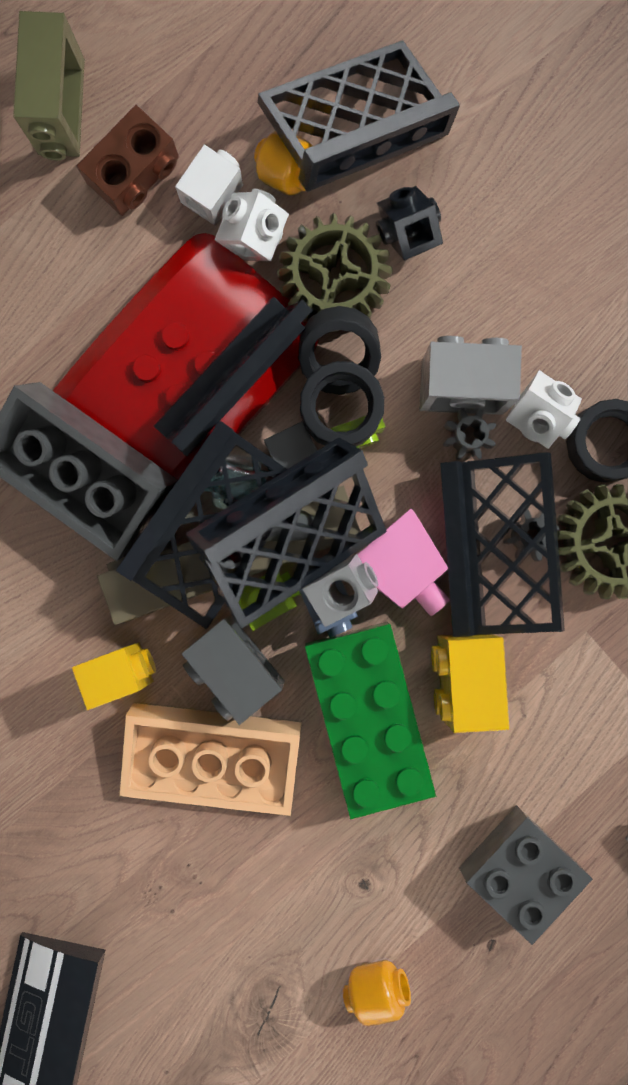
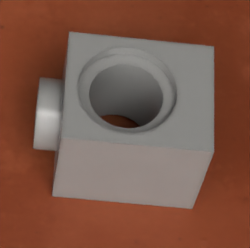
[303,553,378,627]

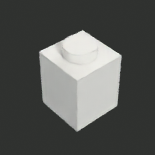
[175,144,243,225]

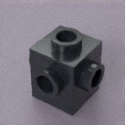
[376,186,443,261]

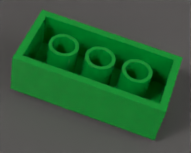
[305,622,437,820]

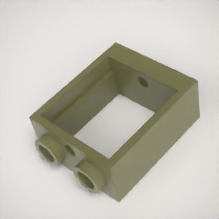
[13,11,85,161]

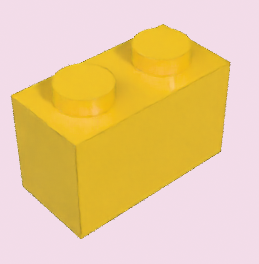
[72,642,156,710]

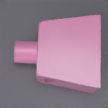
[357,509,450,616]

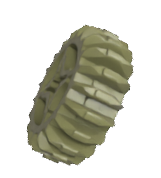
[277,213,392,332]
[557,484,628,600]

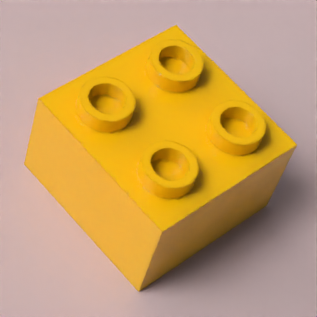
[431,634,509,733]

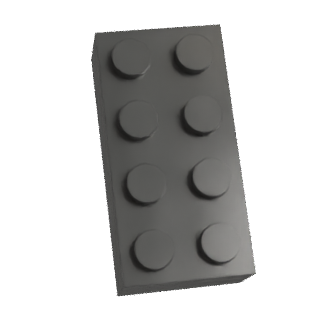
[0,382,178,561]

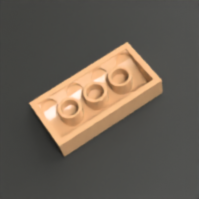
[120,703,301,816]

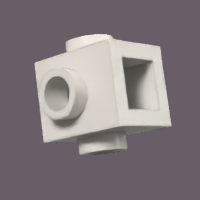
[215,189,289,261]
[506,370,582,449]

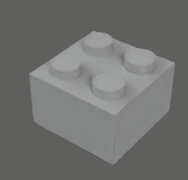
[419,336,522,415]

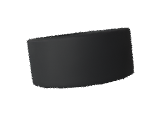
[298,306,381,395]
[300,361,385,446]
[566,398,628,483]

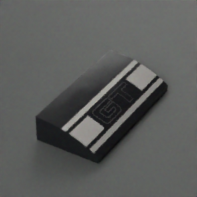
[0,932,106,1085]

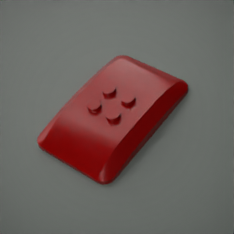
[53,233,319,480]

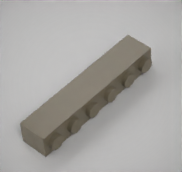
[97,485,361,625]

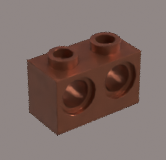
[76,105,179,216]

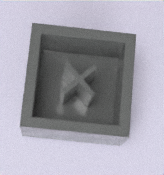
[181,615,285,725]
[459,805,593,945]

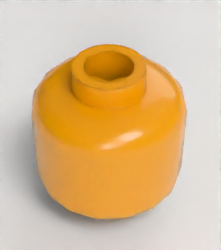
[254,131,313,195]
[343,960,411,1027]

